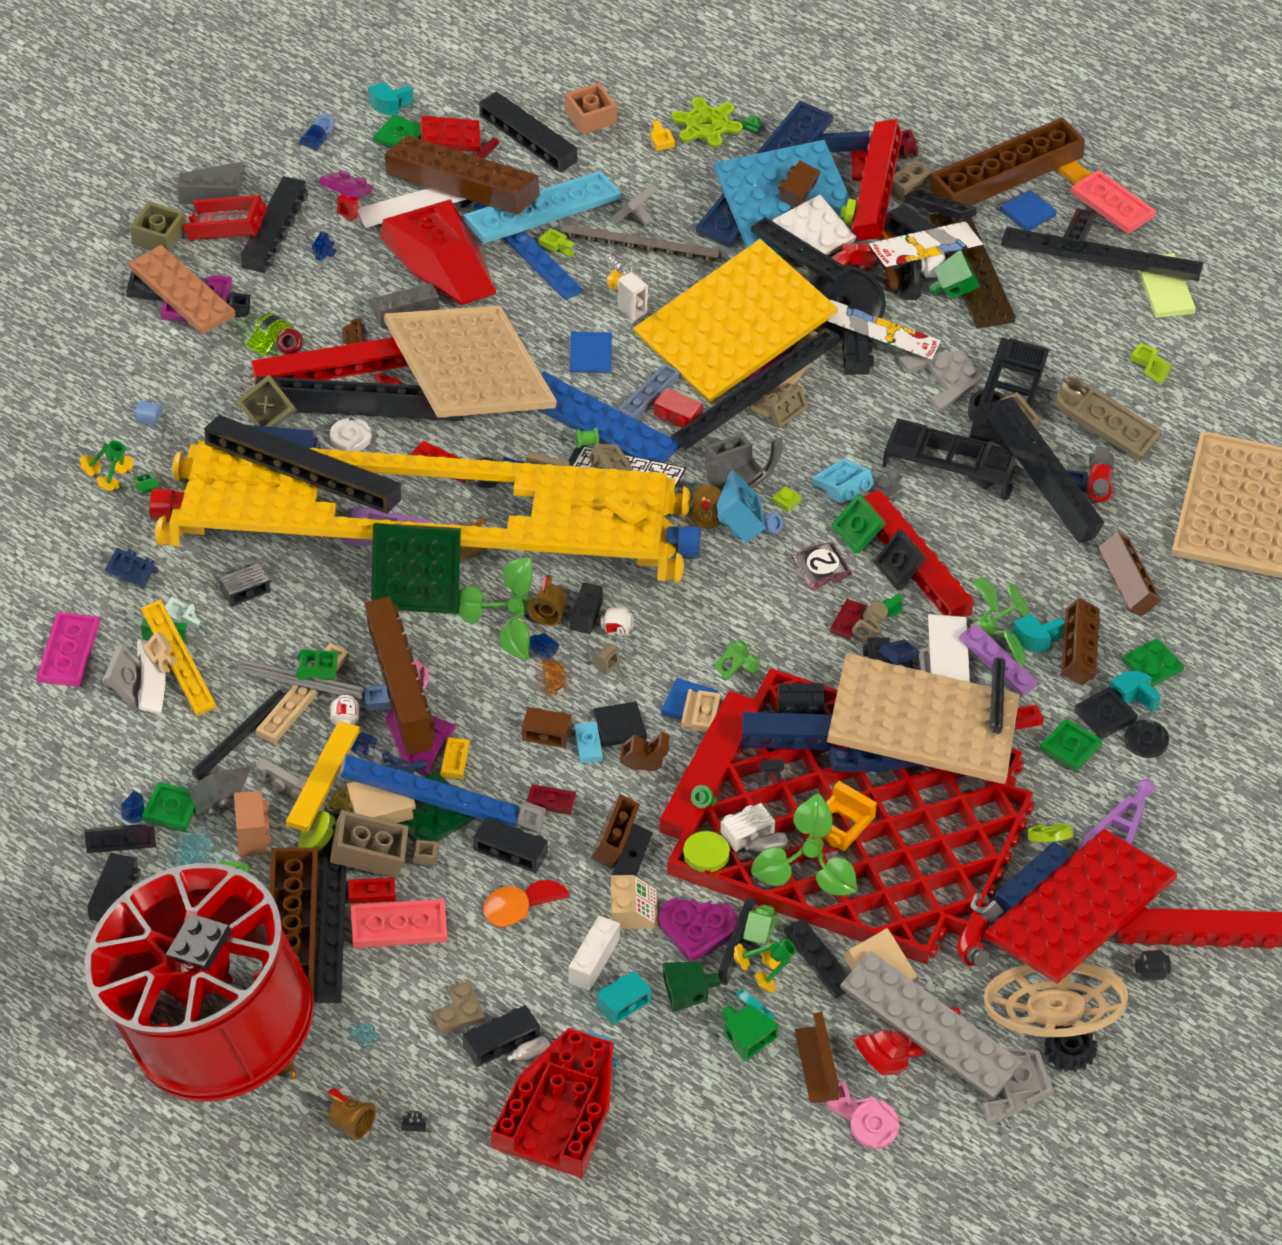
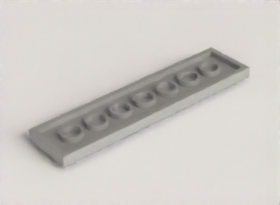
[841,950,1023,1100]

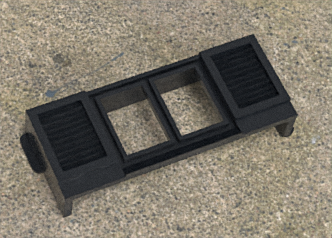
[969,337,1050,446]
[882,418,1018,500]

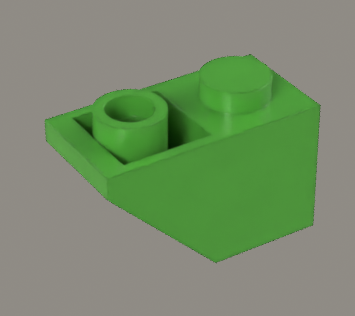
[743,905,780,945]

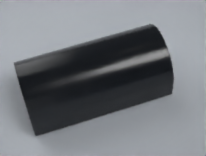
[899,260,921,300]

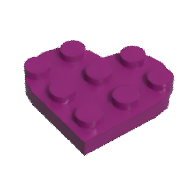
[658,897,737,962]

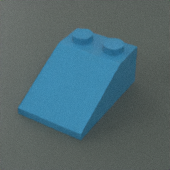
[717,469,766,543]

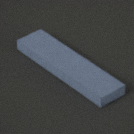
[617,363,681,420]

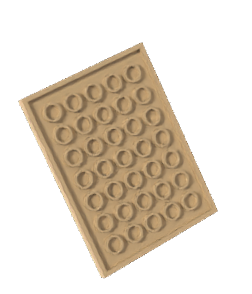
[384,306,557,418]
[1171,431,1282,578]
[827,653,1020,784]

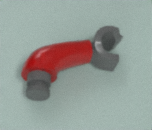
[1087,447,1114,503]
[957,893,1004,967]

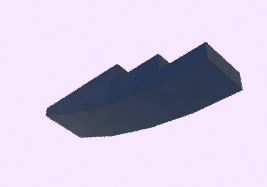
[828,748,921,772]

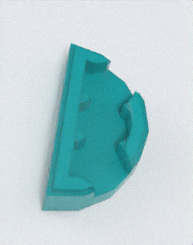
[735,988,776,1020]

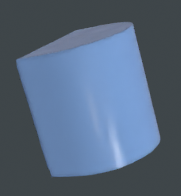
[135,400,163,426]

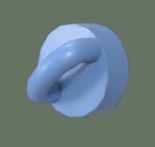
[315,114,334,134]
[764,512,783,534]

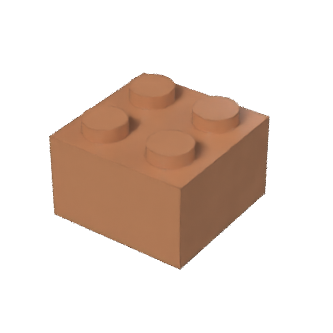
[565,82,617,135]
[234,791,271,857]

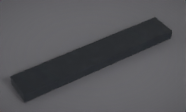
[751,217,851,285]

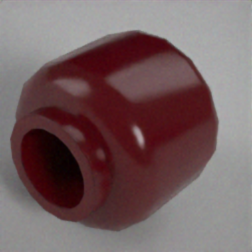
[276,328,304,355]

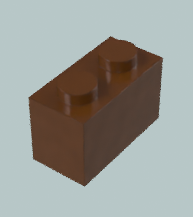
[778,160,820,208]
[522,707,572,748]

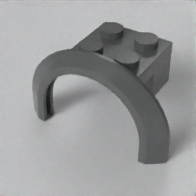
[705,433,783,492]

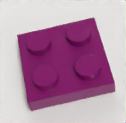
[319,170,373,198]

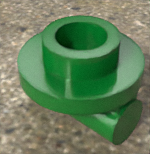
[741,114,763,134]
[882,594,903,616]
[691,785,717,808]

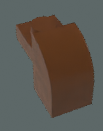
[619,731,670,771]

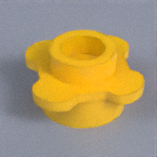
[607,270,624,290]

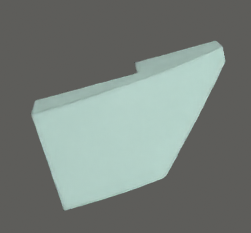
[165,597,200,629]

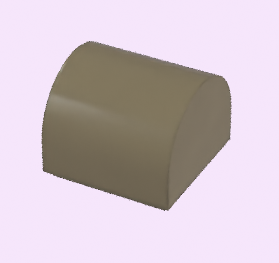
[592,643,620,674]
[413,840,439,866]

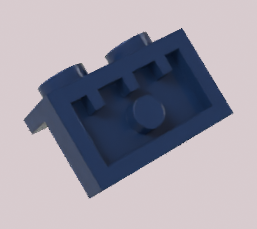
[105,548,159,589]

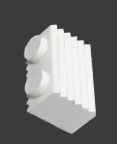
[617,272,649,321]
[720,803,775,852]

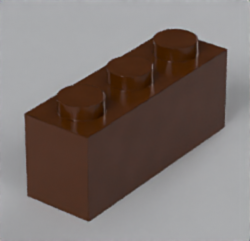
[591,794,640,868]

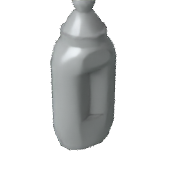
[745,832,788,852]

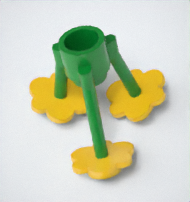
[79,440,133,491]
[734,939,796,993]

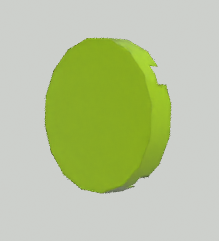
[298,811,336,851]
[1027,823,1074,842]
[683,831,730,872]

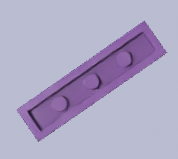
[959,623,1038,697]

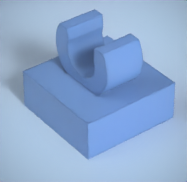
[364,685,389,711]

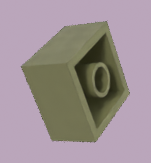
[130,202,186,252]

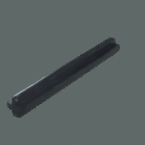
[990,657,1006,734]

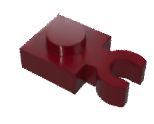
[899,129,918,160]

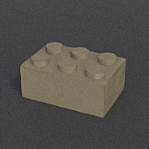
[330,810,408,878]

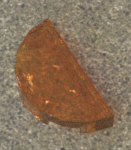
[542,658,566,697]

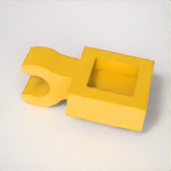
[650,120,675,151]

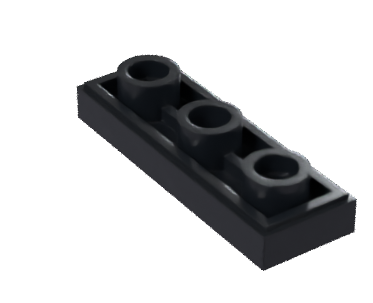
[610,823,653,879]

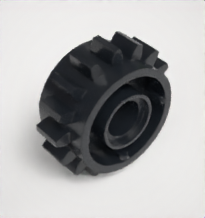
[1044,1025,1097,1072]

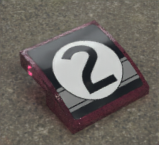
[793,542,852,590]

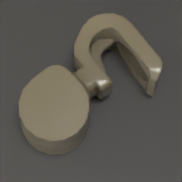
[852,601,888,642]

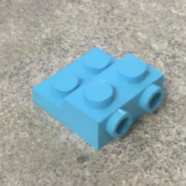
[812,459,874,503]

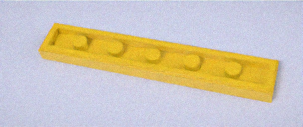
[141,599,217,716]
[286,721,360,832]

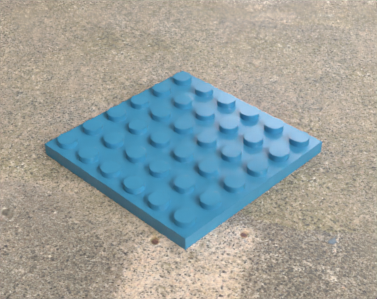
[713,140,858,257]

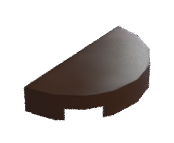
[882,263,899,291]
[342,318,364,345]

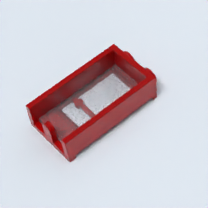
[183,195,267,241]

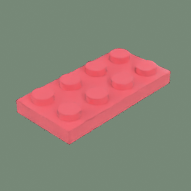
[1070,170,1156,234]
[351,899,447,948]

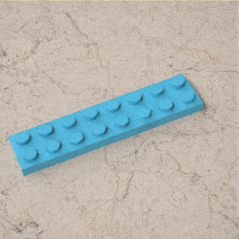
[463,171,621,244]

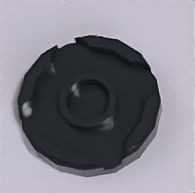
[1124,720,1169,758]

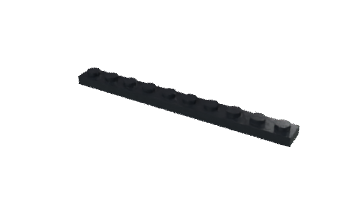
[1002,227,1204,281]
[671,328,841,450]
[317,811,347,1003]

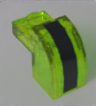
[246,312,294,356]

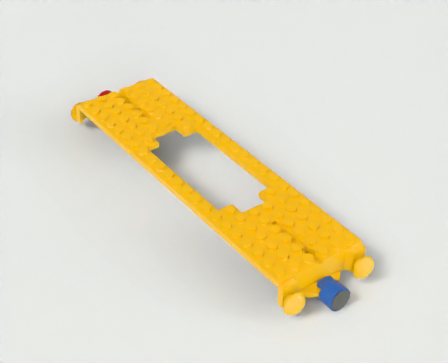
[149,441,701,584]

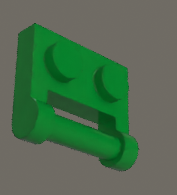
[296,649,338,681]

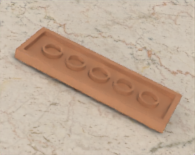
[128,245,235,334]

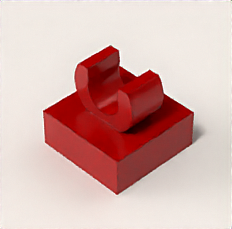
[337,194,360,221]

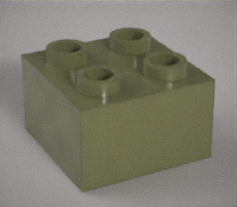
[236,375,297,427]

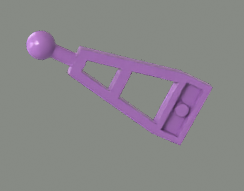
[343,508,459,545]
[1076,779,1155,852]

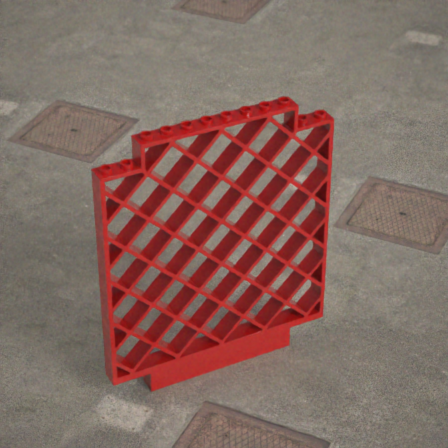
[659,668,1035,965]

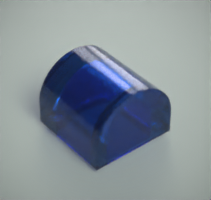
[300,124,327,150]
[529,633,560,660]
[121,791,145,823]

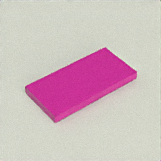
[36,612,101,687]

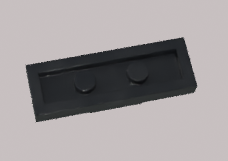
[84,823,156,854]

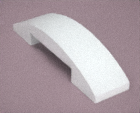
[137,639,165,714]

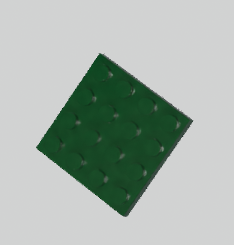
[371,523,461,614]

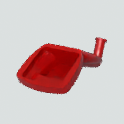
[800,243,879,277]
[854,1007,961,1075]

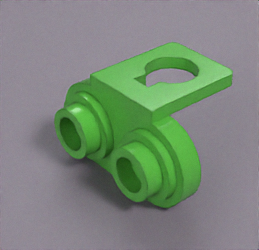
[715,639,760,680]

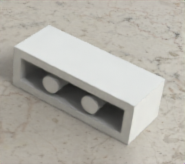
[568,916,620,991]

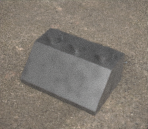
[368,283,439,328]

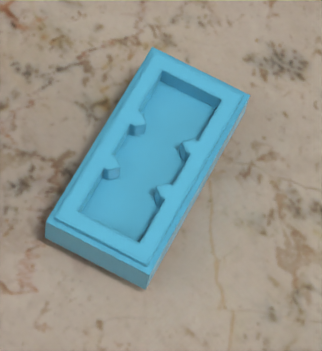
[574,722,603,763]

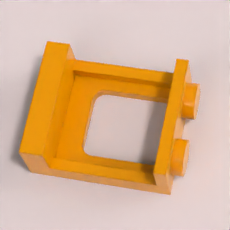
[820,781,877,851]

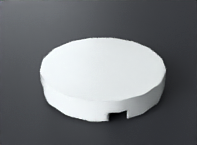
[329,418,372,451]

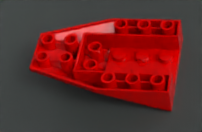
[380,199,496,305]
[491,1028,613,1179]

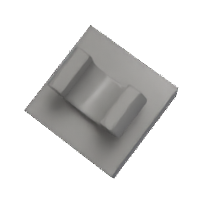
[517,801,546,832]

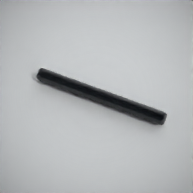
[192,690,286,780]

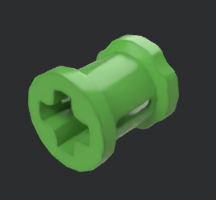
[575,428,599,448]

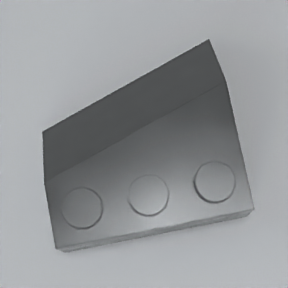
[178,162,244,204]

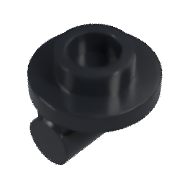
[402,1111,427,1132]

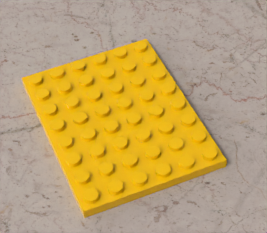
[633,239,838,403]

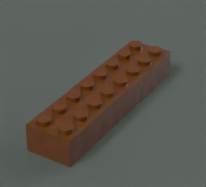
[930,117,1085,206]
[384,136,540,215]
[364,597,436,755]
[269,847,319,1016]

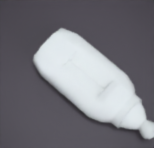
[507,1036,550,1061]

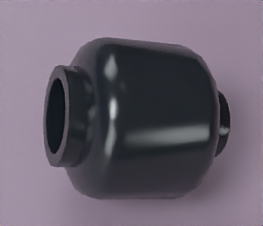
[1135,950,1171,981]

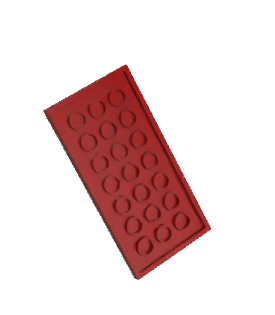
[985,829,1177,984]

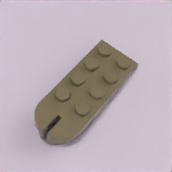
[1055,377,1162,462]

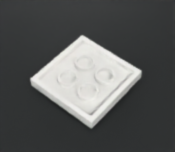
[772,195,856,256]

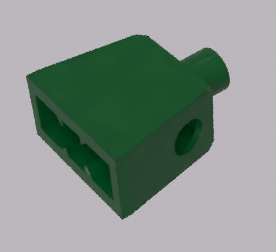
[662,962,720,1012]

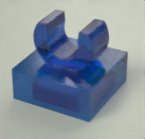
[312,232,337,261]
[351,732,377,756]

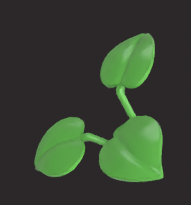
[458,557,533,659]
[970,577,1030,667]
[751,793,858,895]

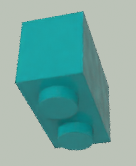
[596,970,652,1025]

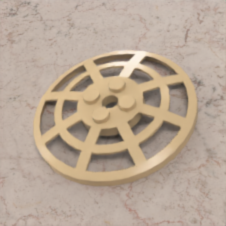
[984,962,1128,1037]

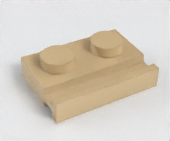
[681,689,721,732]

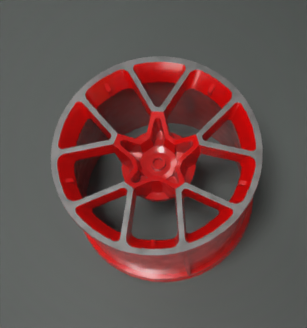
[85,863,314,1102]

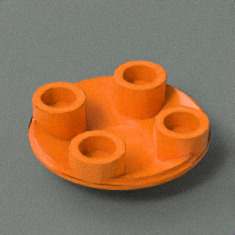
[483,886,529,929]

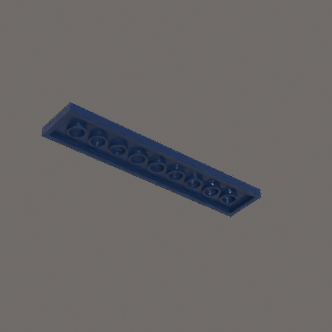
[695,101,833,248]

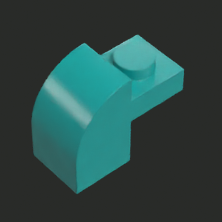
[368,82,413,115]
[1012,614,1065,652]
[1110,671,1161,712]

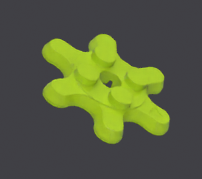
[671,97,743,148]

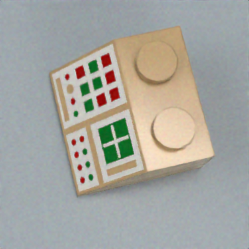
[610,875,658,929]

